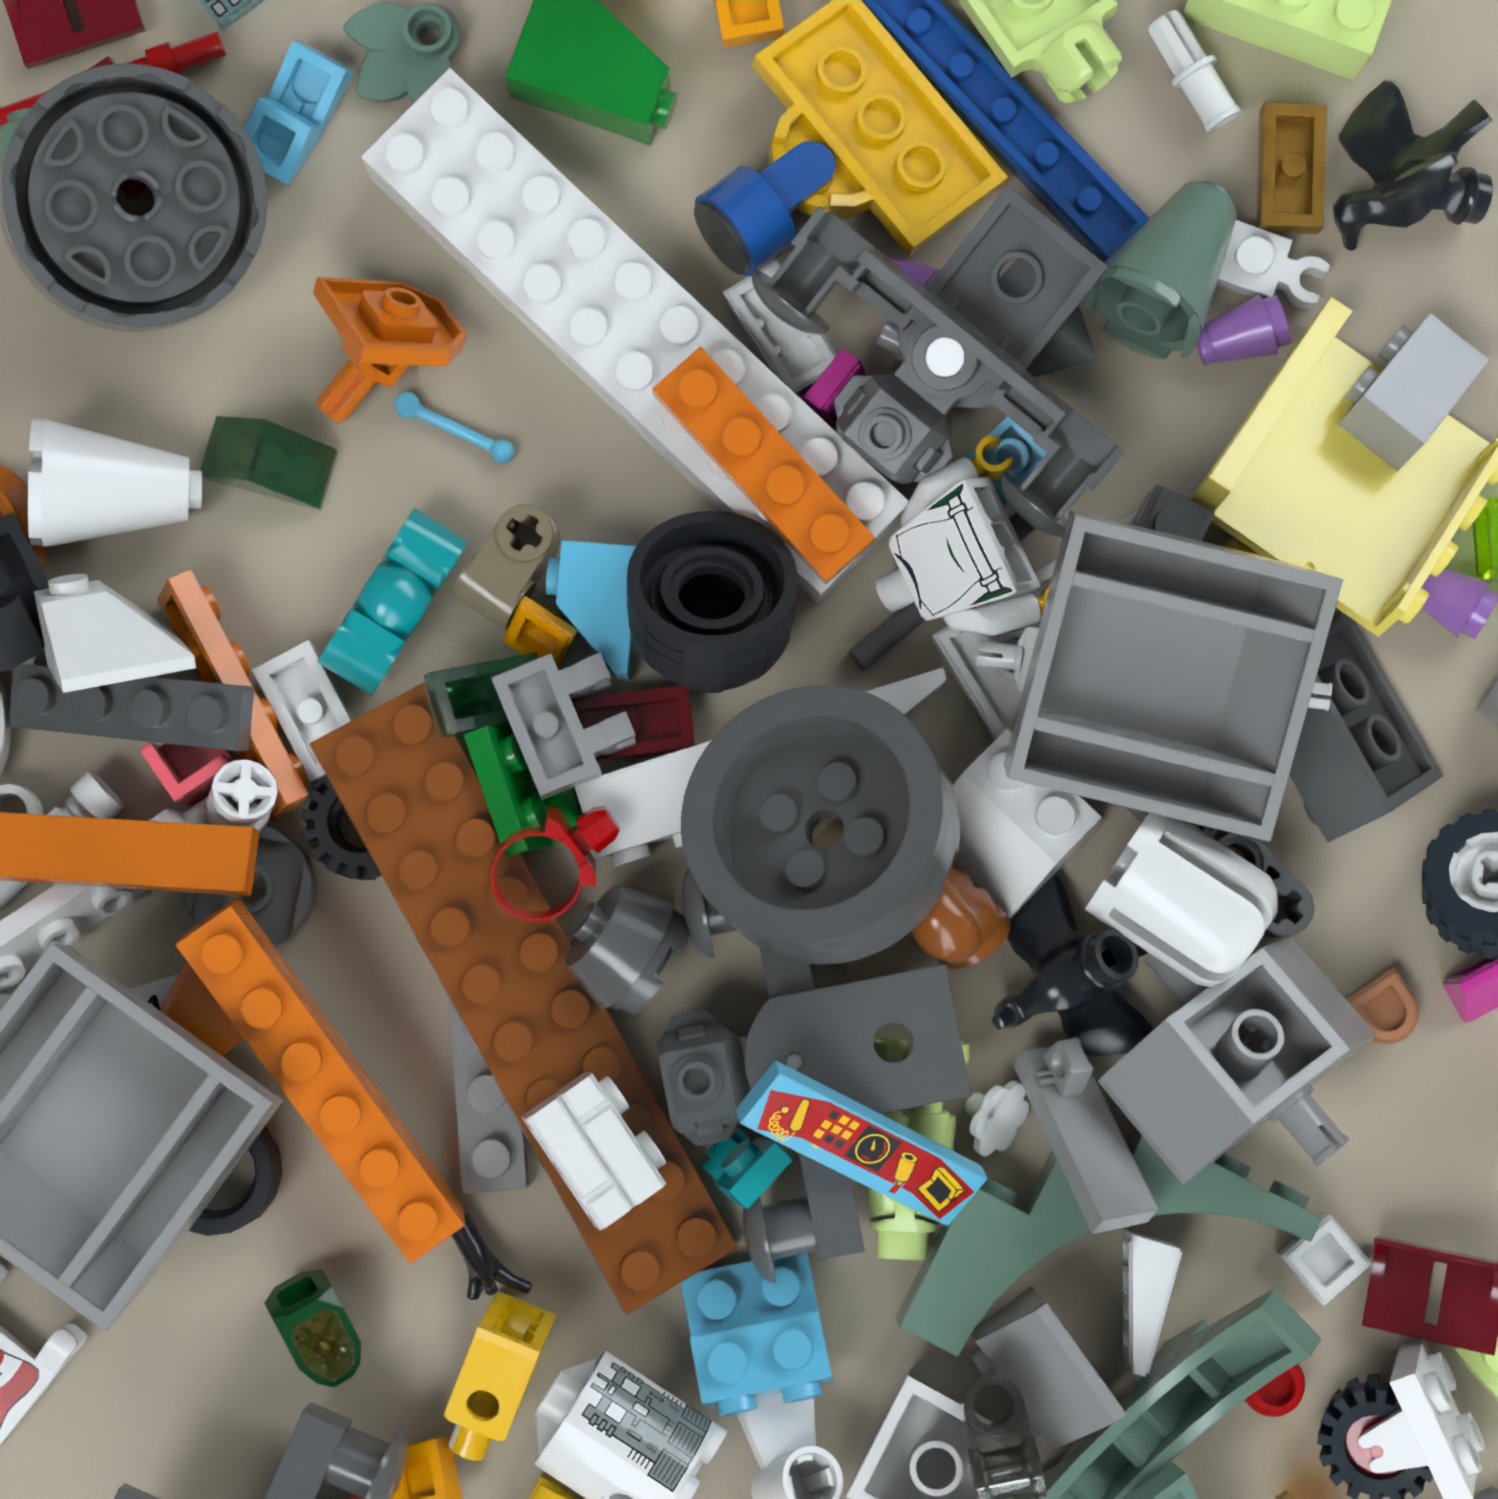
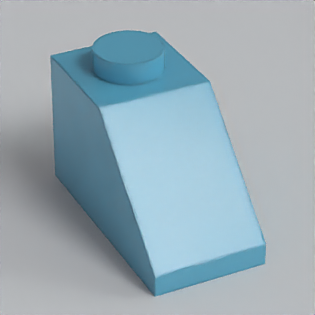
[546,540,636,681]

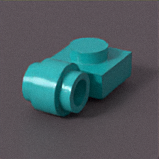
[702,1128,793,1209]

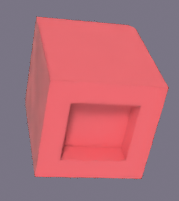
[140,742,236,807]

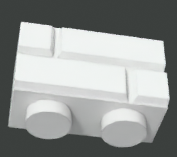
[521,1072,666,1230]

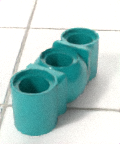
[317,507,469,696]

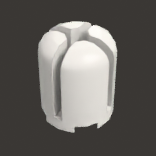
[1085,813,1278,988]

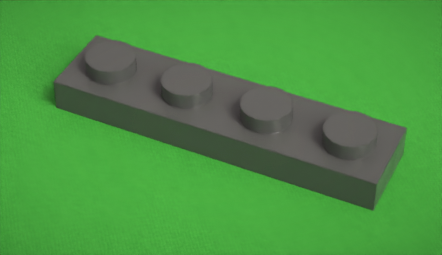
[8,664,254,751]

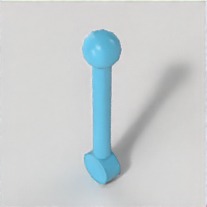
[395,392,515,464]

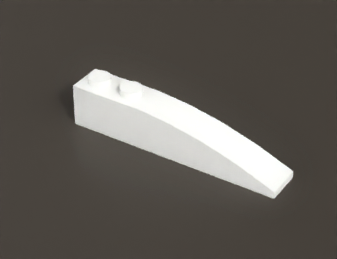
[575,668,947,868]

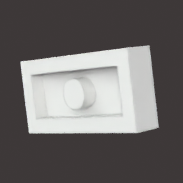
[252,640,353,784]

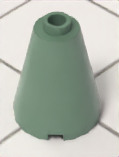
[1083,181,1237,359]

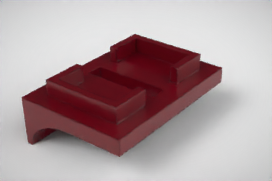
[3,0,146,69]
[1362,1235,1498,1356]

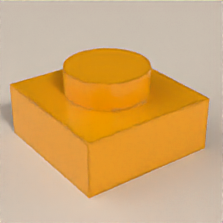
[714,0,784,49]
[392,1436,463,1499]

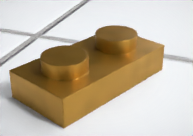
[1256,102,1327,234]

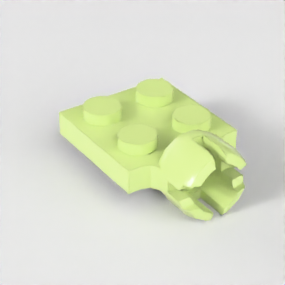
[957,0,1122,104]

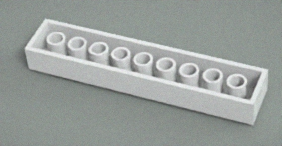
[361,68,909,605]

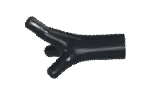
[451,1213,532,1300]

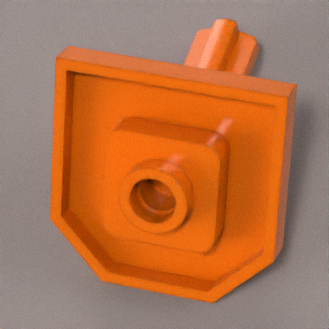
[313,277,467,423]

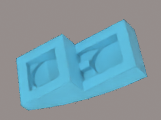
[244,40,355,184]

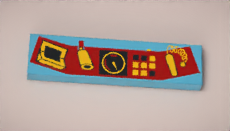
[736,1060,987,1226]

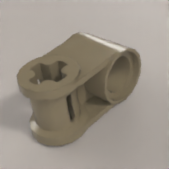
[452,504,560,630]

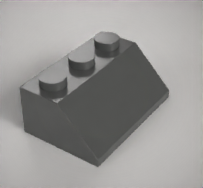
[1289,614,1443,843]

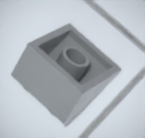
[970,1286,1127,1450]

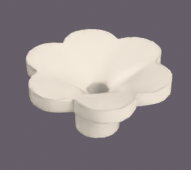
[965,1080,1029,1157]

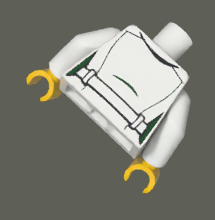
[876,435,1050,636]

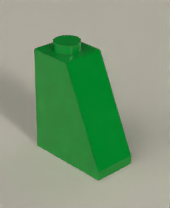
[505,0,678,146]

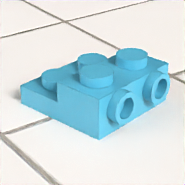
[681,1253,834,1417]

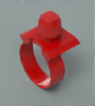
[491,805,620,921]

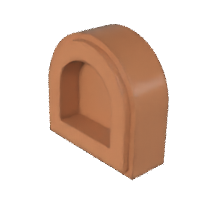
[1345,967,1419,1044]

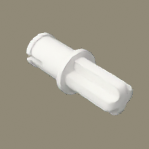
[1148,9,1242,133]

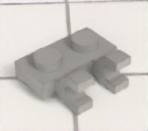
[491,652,636,800]

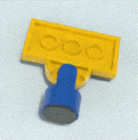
[694,0,1008,276]

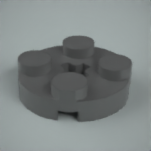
[183,826,315,946]

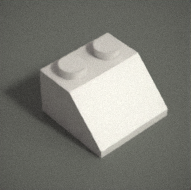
[953,728,1102,919]

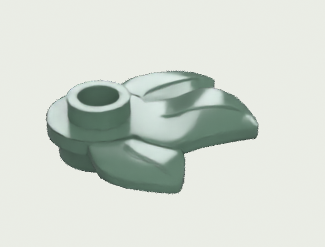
[343,1,461,104]

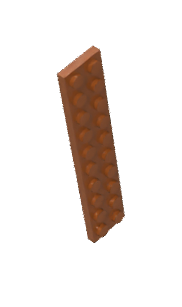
[309,682,738,1315]

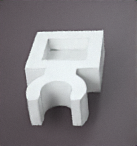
[1217,220,1330,309]

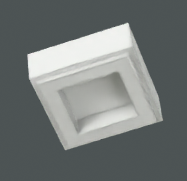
[1277,1212,1372,1306]

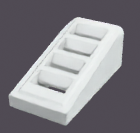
[1122,1229,1182,1377]

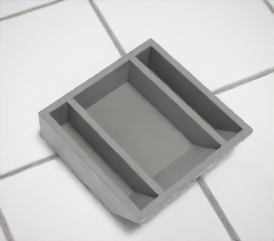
[1004,510,1343,842]
[0,943,284,1332]

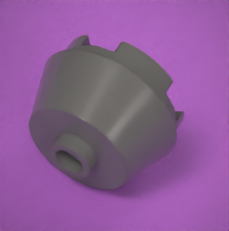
[566,886,690,1015]

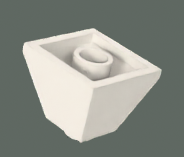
[34,574,196,693]

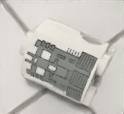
[533,1351,727,1499]

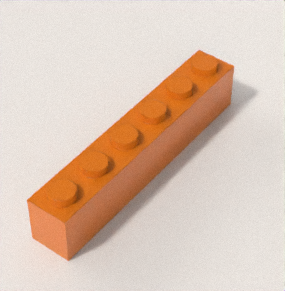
[175,896,465,1264]

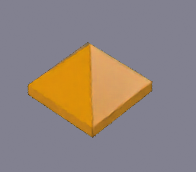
[502,596,578,670]

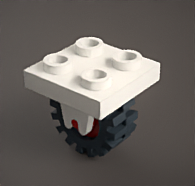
[1317,1338,1485,1499]

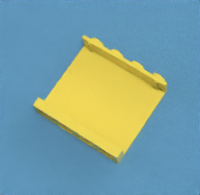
[1190,297,1498,637]

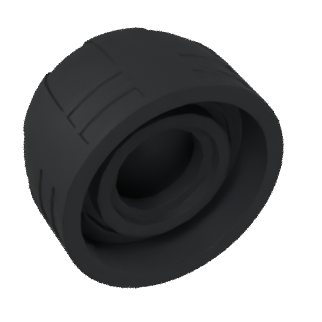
[627,511,798,693]

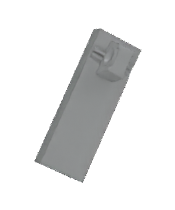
[1013,1037,1158,1234]

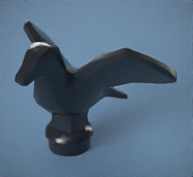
[1333,81,1493,251]
[991,872,1154,1056]

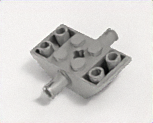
[1098,936,1376,1185]

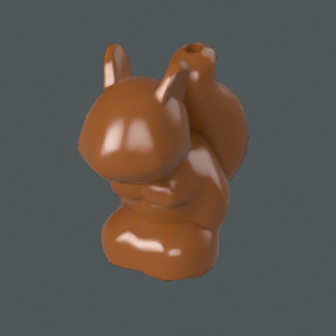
[912,851,1011,969]

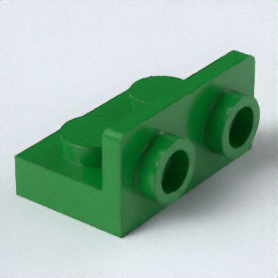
[464,725,583,857]

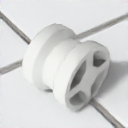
[205,760,278,832]

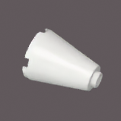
[28,418,202,547]

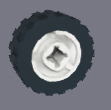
[1422,809,1498,959]

